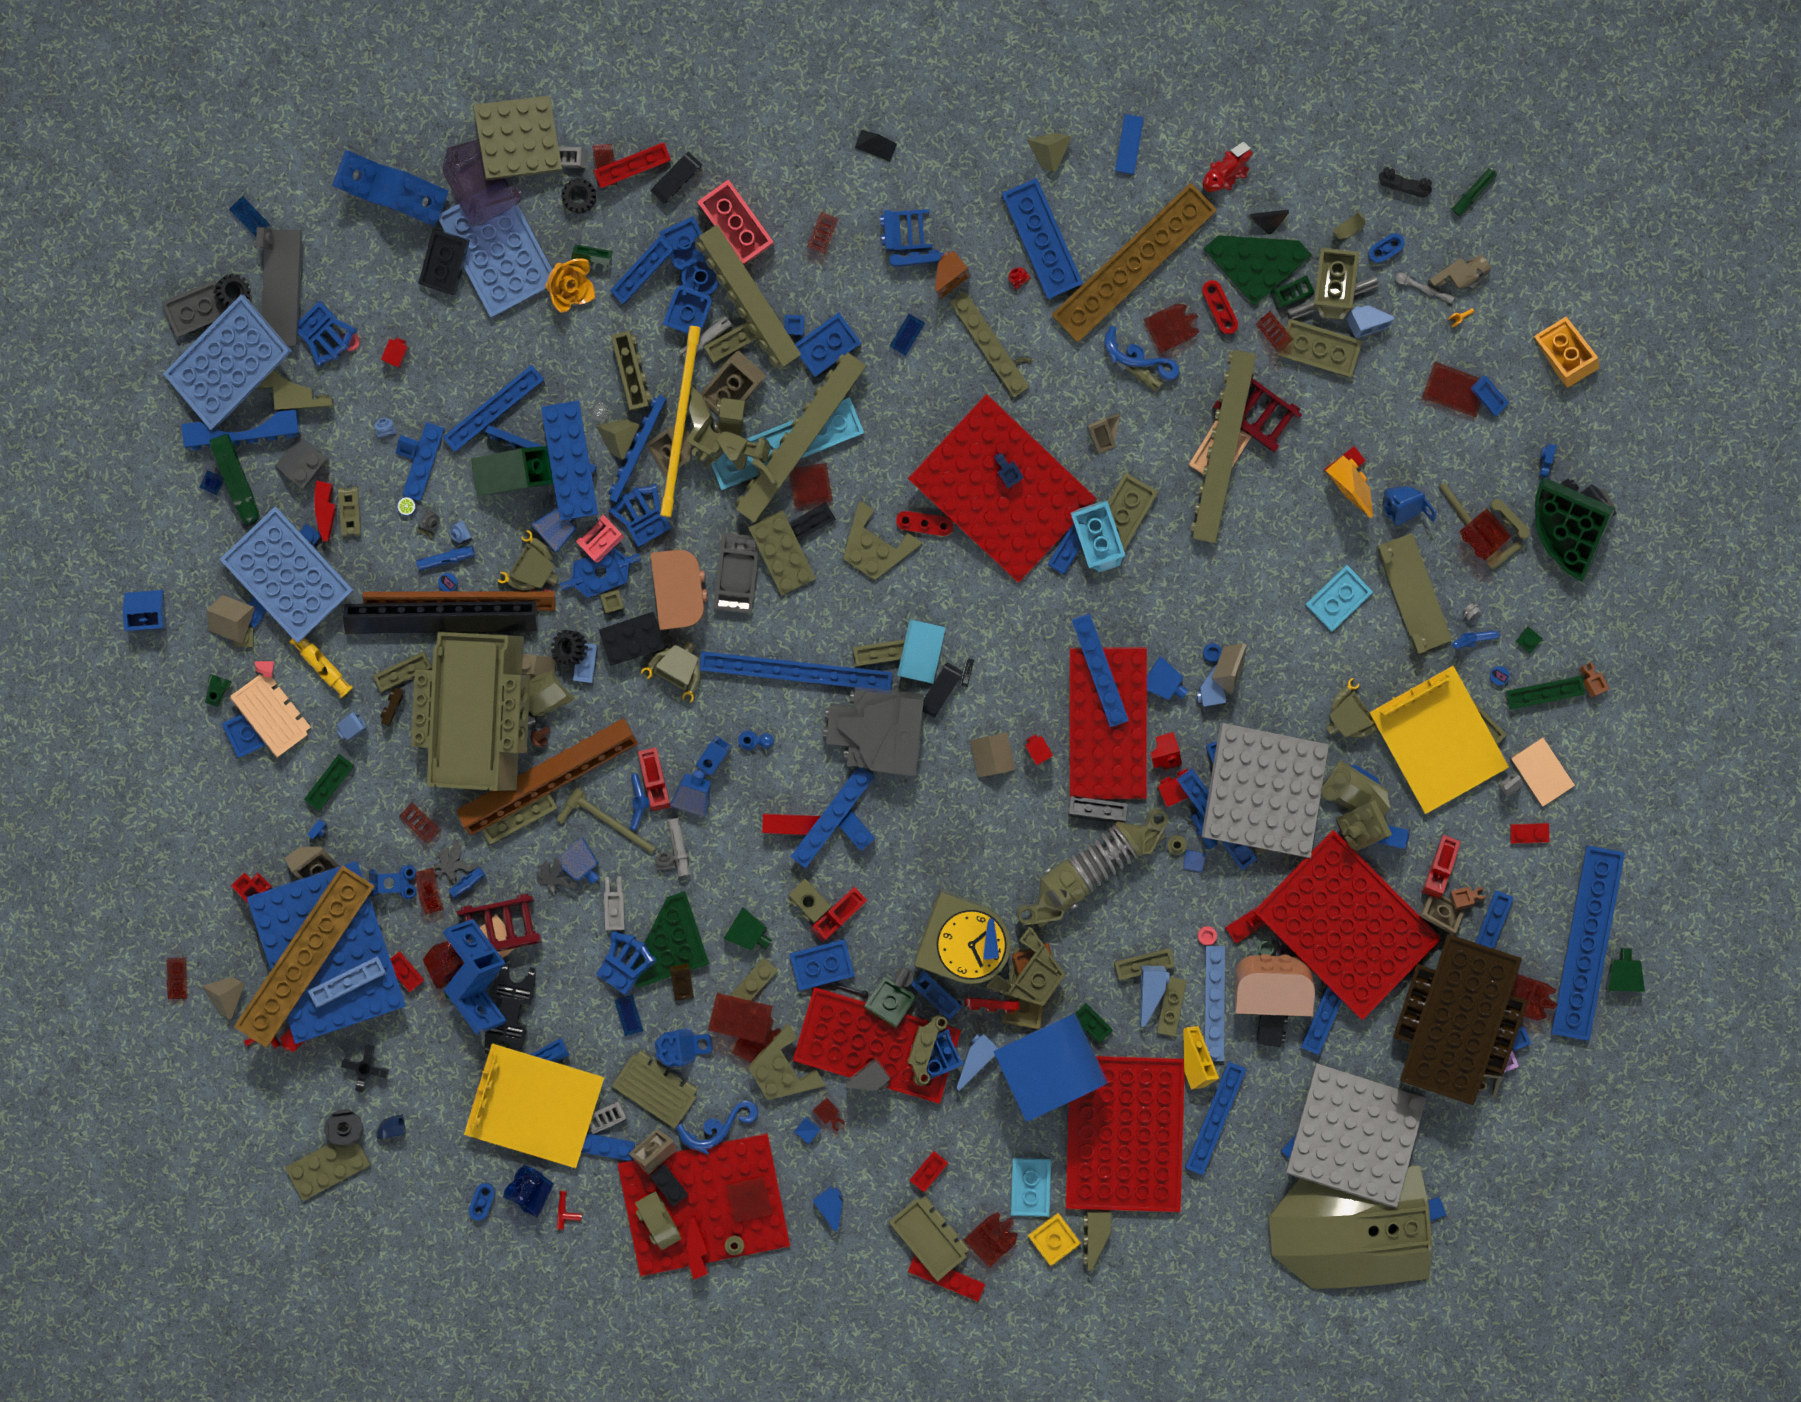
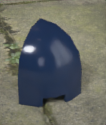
[376,1114,406,1139]

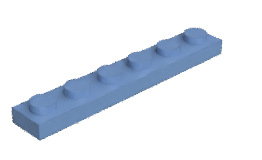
[1205,946,1225,1061]

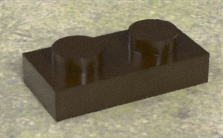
[380,687,405,726]
[670,963,694,1001]

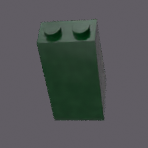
[471,446,553,496]

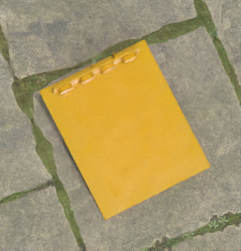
[1370,666,1509,814]
[464,1044,604,1168]

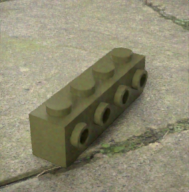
[611,330,652,411]

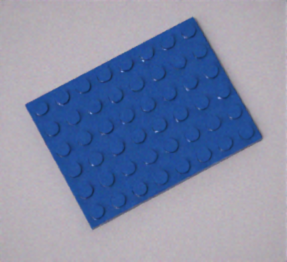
[246,861,406,1044]

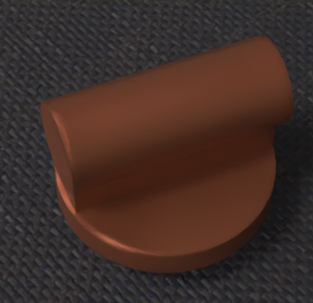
[530,726,551,747]

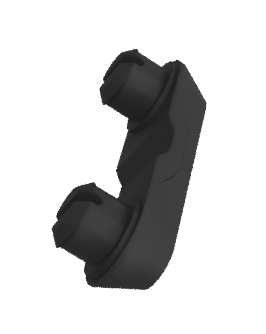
[1379,167,1432,198]

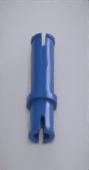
[416,545,475,571]

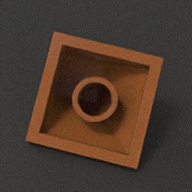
[935,250,971,299]

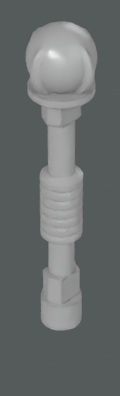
[1395,272,1454,304]

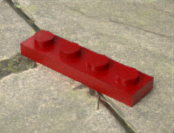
[593,142,671,188]
[908,1255,986,1301]

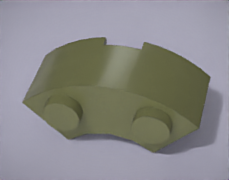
[714,398,745,436]
[635,1191,682,1250]

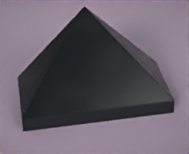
[854,130,897,162]
[1249,209,1289,235]

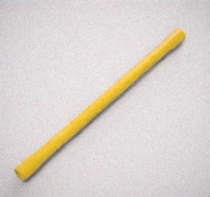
[660,326,701,517]

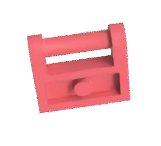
[576,515,624,563]

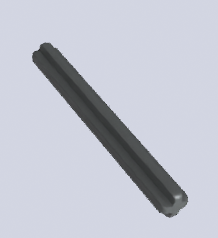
[1288,277,1379,320]

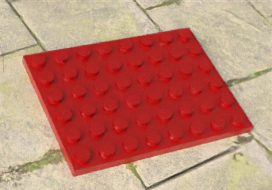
[907,394,1097,583]
[1253,830,1441,1020]
[1065,1056,1185,1212]
[618,1133,791,1276]

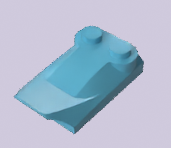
[1071,501,1126,572]

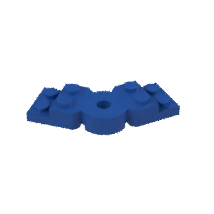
[659,216,719,334]

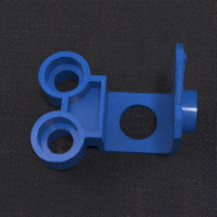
[368,865,416,899]

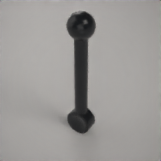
[830,982,869,998]

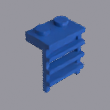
[880,209,932,251]

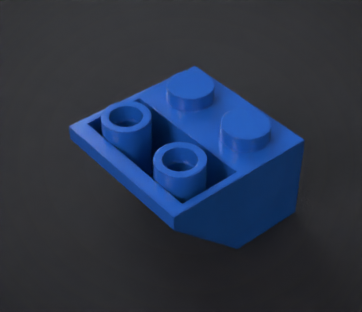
[123,590,166,631]

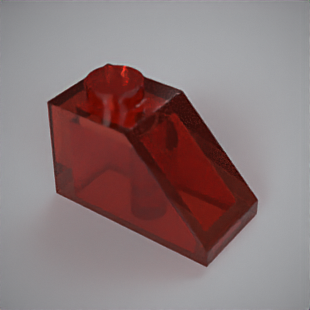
[415,867,444,915]

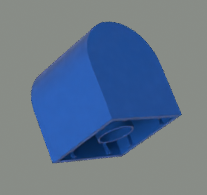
[993,1013,1108,1122]

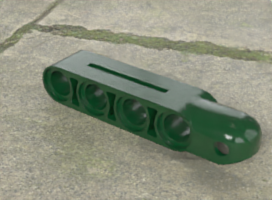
[209,433,260,525]

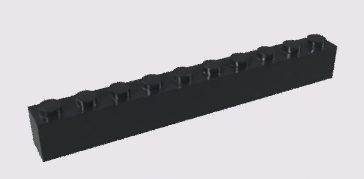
[343,601,538,634]

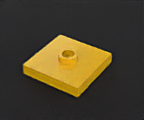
[1028,1213,1081,1266]

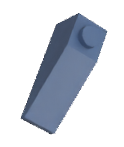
[1139,966,1169,1027]
[956,1033,999,1091]

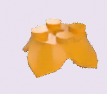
[545,259,595,313]

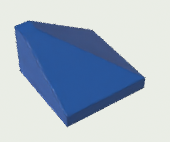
[1183,850,1206,872]

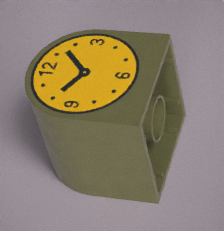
[914,888,1011,984]

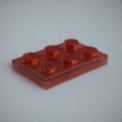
[1421,362,1481,418]
[708,993,773,1044]

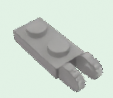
[604,876,625,931]

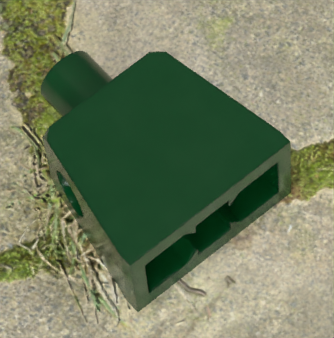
[723,907,772,950]
[1605,948,1645,992]

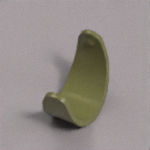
[1332,211,1366,240]

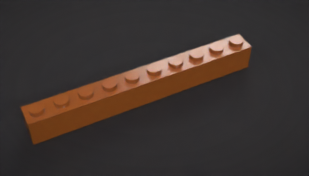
[456,718,638,836]

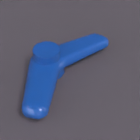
[1452,631,1501,649]
[630,773,650,831]

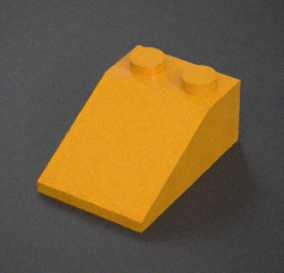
[1534,317,1599,388]
[1326,456,1373,518]

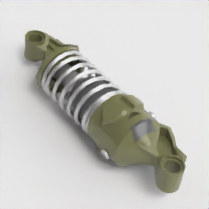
[1016,808,1168,928]

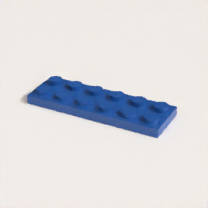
[1002,178,1083,299]
[541,400,599,521]

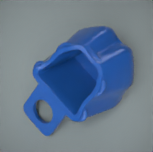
[1383,486,1436,526]
[655,1028,713,1067]

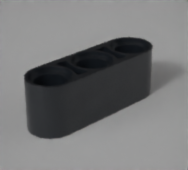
[650,151,703,205]
[922,662,963,719]

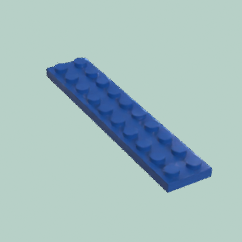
[1551,845,1625,1041]

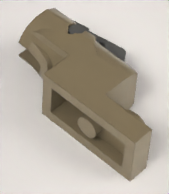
[1428,254,1491,289]

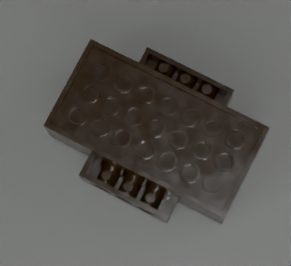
[1393,933,1528,1106]

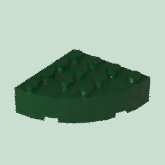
[1535,477,1615,582]

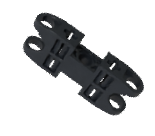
[484,962,536,1054]

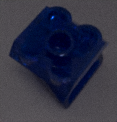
[503,1165,554,1218]

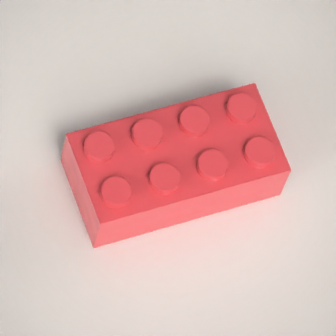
[698,179,774,266]

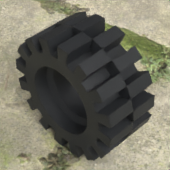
[561,178,597,214]
[213,274,251,309]
[551,630,588,665]

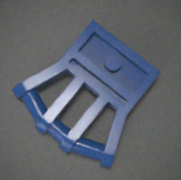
[298,301,358,367]
[608,483,672,547]
[596,931,657,995]

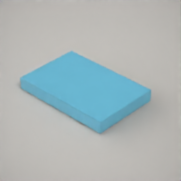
[1305,565,1373,632]
[897,620,946,683]
[1011,1158,1051,1217]

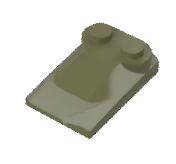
[1314,248,1359,320]
[1321,760,1391,817]

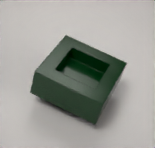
[1515,626,1543,653]

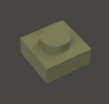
[600,590,624,613]
[234,628,254,647]

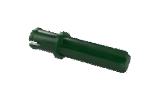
[1451,168,1497,217]

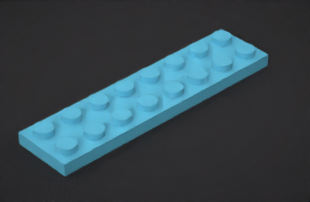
[711,397,864,490]

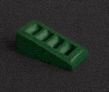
[1270,275,1315,309]

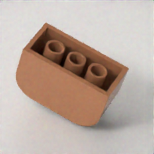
[651,550,708,630]
[1234,954,1315,1016]

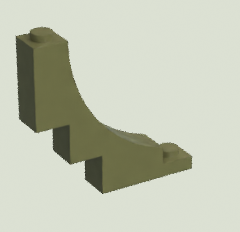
[255,370,334,411]

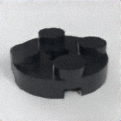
[324,1109,364,1148]

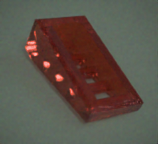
[807,212,839,255]
[1256,311,1294,352]
[399,802,442,843]

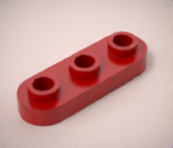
[1202,280,1238,334]
[896,511,953,536]
[965,997,1020,1013]

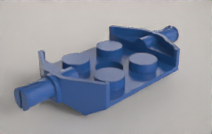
[560,547,641,598]

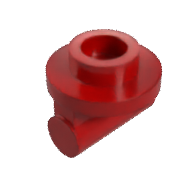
[1008,267,1031,290]

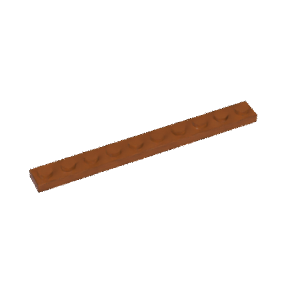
[362,591,556,611]

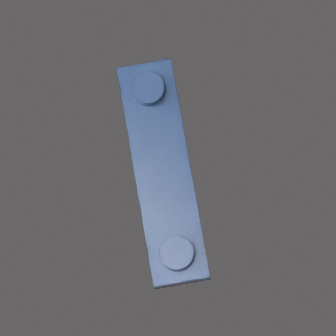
[308,956,386,1008]

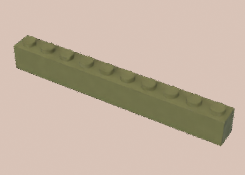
[1190,349,1257,543]
[735,352,866,523]

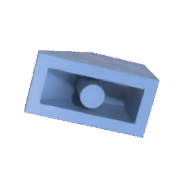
[1346,305,1394,339]
[1196,665,1226,706]
[337,712,368,741]

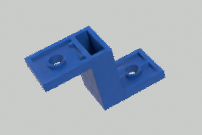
[332,150,449,226]
[443,919,506,1035]

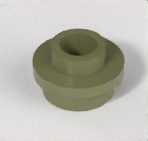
[1167,835,1187,854]
[725,1236,744,1255]

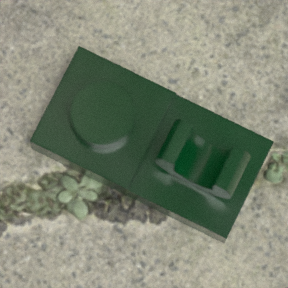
[571,244,613,271]

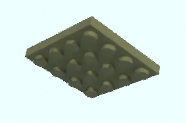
[473,95,562,181]

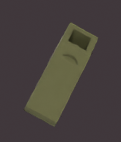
[1083,1211,1111,1271]

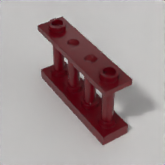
[1212,374,1302,452]
[456,894,543,952]

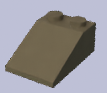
[700,350,767,415]

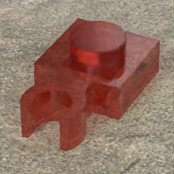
[813,1097,845,1131]

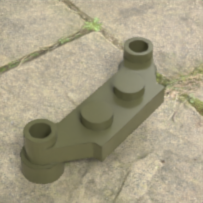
[907,1015,947,1086]

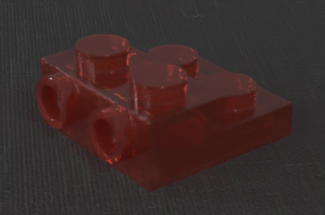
[1459,508,1511,561]

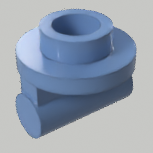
[374,418,396,438]
[450,520,472,543]

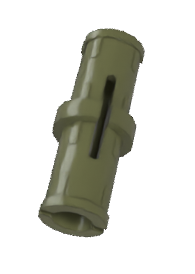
[1125,366,1163,392]

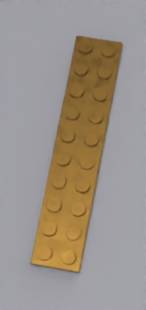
[1051,182,1217,343]
[234,865,375,1048]

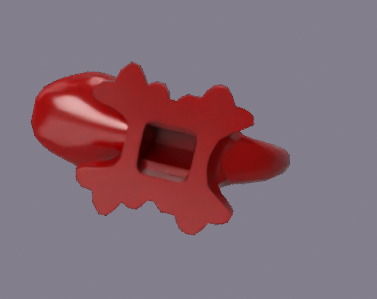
[1202,150,1253,192]

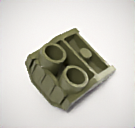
[529,670,575,717]

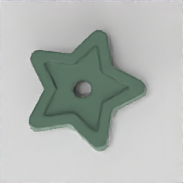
[1255,936,1279,956]

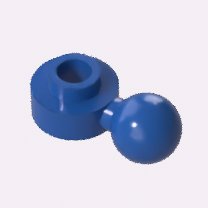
[738,731,774,750]

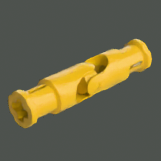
[289,638,353,699]

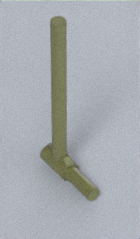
[1439,482,1523,571]
[556,787,656,854]

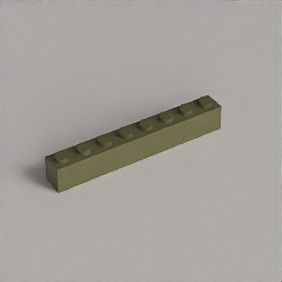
[694,225,801,369]

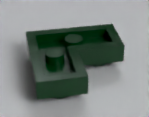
[1075,1002,1113,1043]

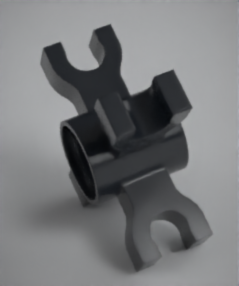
[341,1045,389,1092]

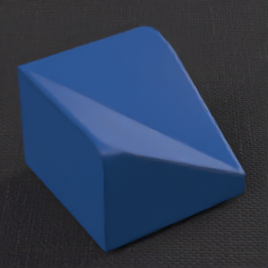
[794,1117,821,1144]

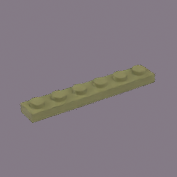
[950,291,1030,398]

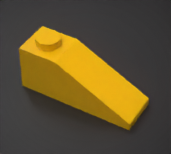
[1183,1026,1219,1090]

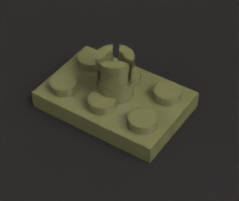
[1336,800,1392,851]

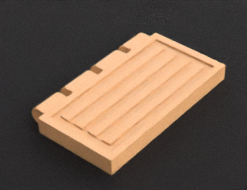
[230,674,311,758]

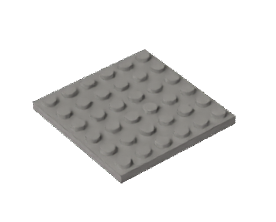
[1202,723,1329,858]
[1286,1064,1426,1208]

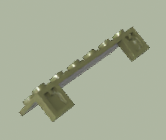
[1376,533,1452,654]

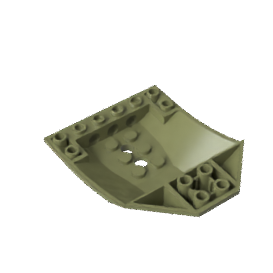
[1268,1165,1432,1289]

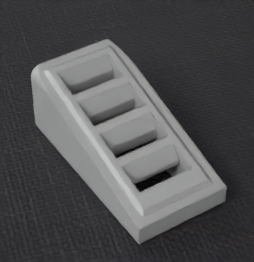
[559,147,586,168]
[1499,774,1522,796]
[589,1100,627,1134]

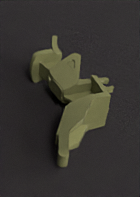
[687,384,778,486]

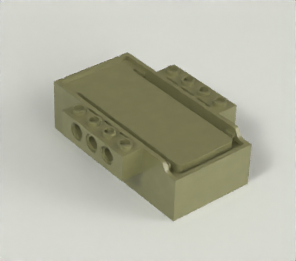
[411,632,530,791]

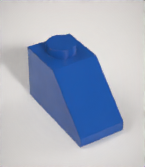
[839,809,875,850]
[813,1185,843,1231]

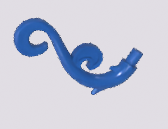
[1104,326,1180,381]
[676,1100,758,1155]

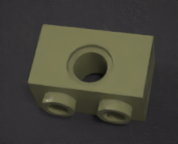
[788,878,831,922]

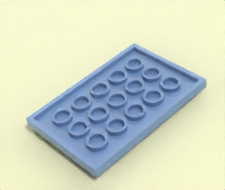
[439,180,552,318]
[163,295,292,430]
[220,506,354,643]

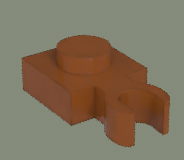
[1580,662,1609,698]
[1450,887,1486,911]

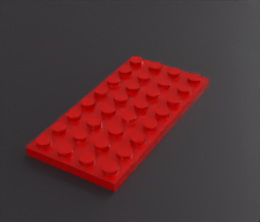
[1069,647,1147,799]
[793,987,961,1104]

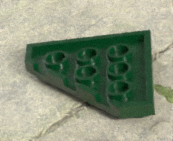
[1203,235,1312,306]
[633,891,710,988]

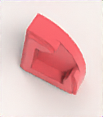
[255,661,274,678]

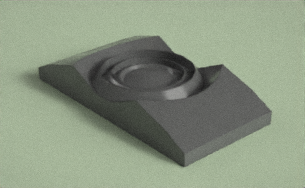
[713,533,759,613]

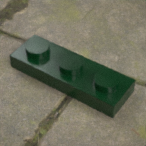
[304,754,355,811]

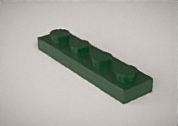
[1506,676,1585,710]

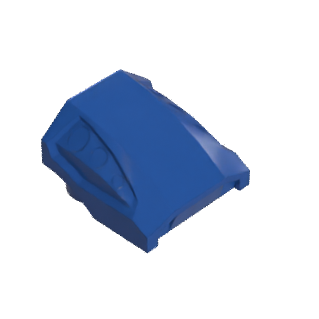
[911,1029,964,1079]

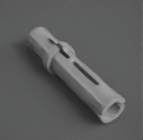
[679,316,732,358]
[667,818,691,876]

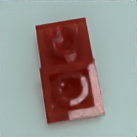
[592,144,617,187]
[166,957,188,999]

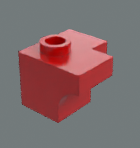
[1150,732,1182,770]
[230,872,271,903]

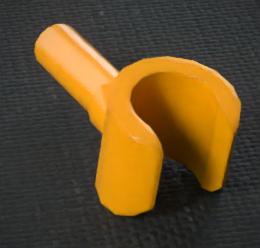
[1447,308,1474,327]

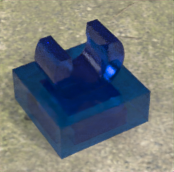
[199,470,224,496]

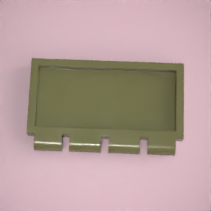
[612,1050,698,1129]
[888,1196,970,1281]

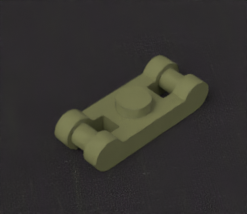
[338,486,362,537]
[1490,499,1530,539]

